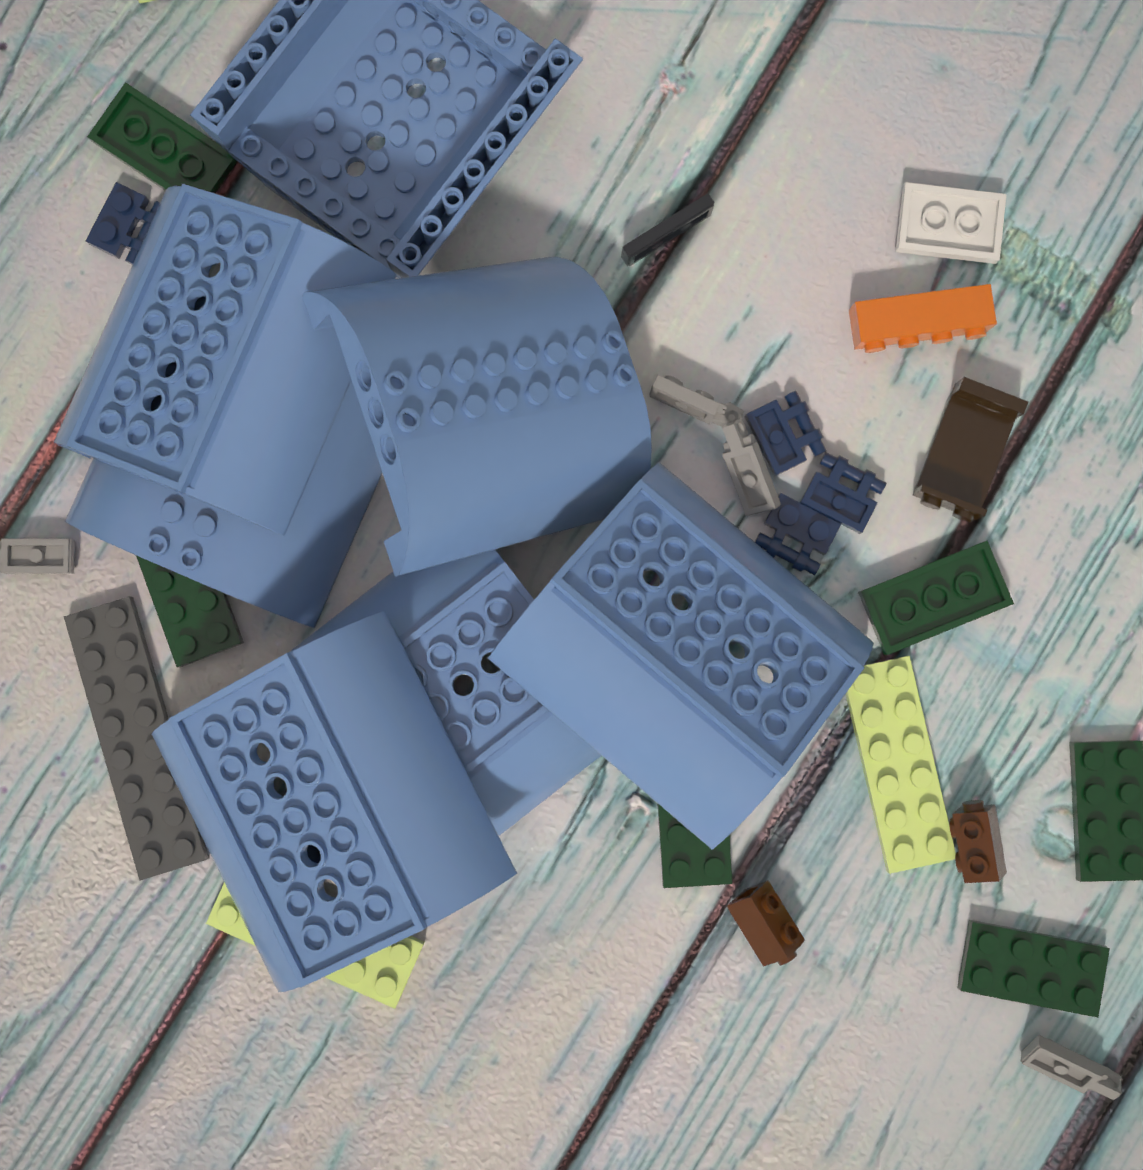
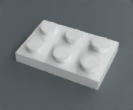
[896,182,1007,264]

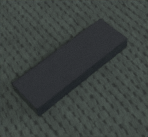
[621,193,715,266]

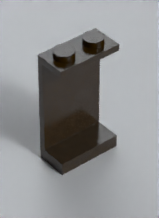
[913,377,1029,522]

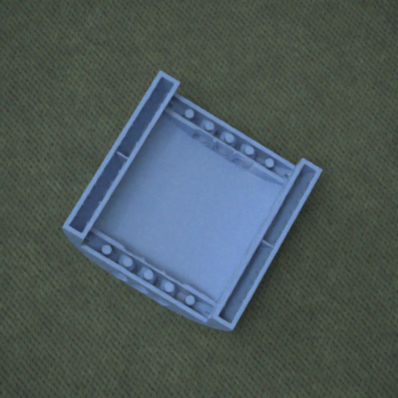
[302,257,652,577]
[65,296,382,628]

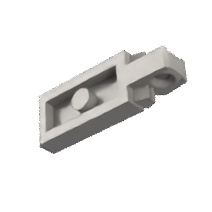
[649,375,744,427]
[722,418,781,516]
[0,539,75,574]
[1020,1035,1122,1100]

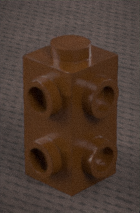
[949,800,1007,883]
[727,880,805,967]

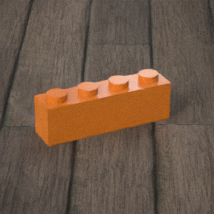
[849,284,997,353]

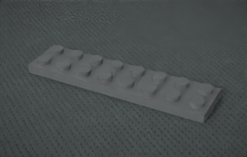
[64,596,209,881]

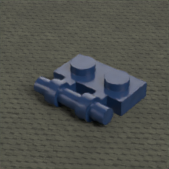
[85,182,160,265]
[744,391,827,476]
[800,452,887,534]
[755,493,841,576]

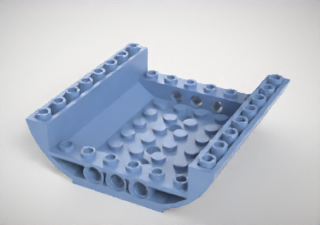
[190,0,583,278]
[54,184,397,536]
[488,462,873,849]
[288,550,602,836]
[152,611,517,992]

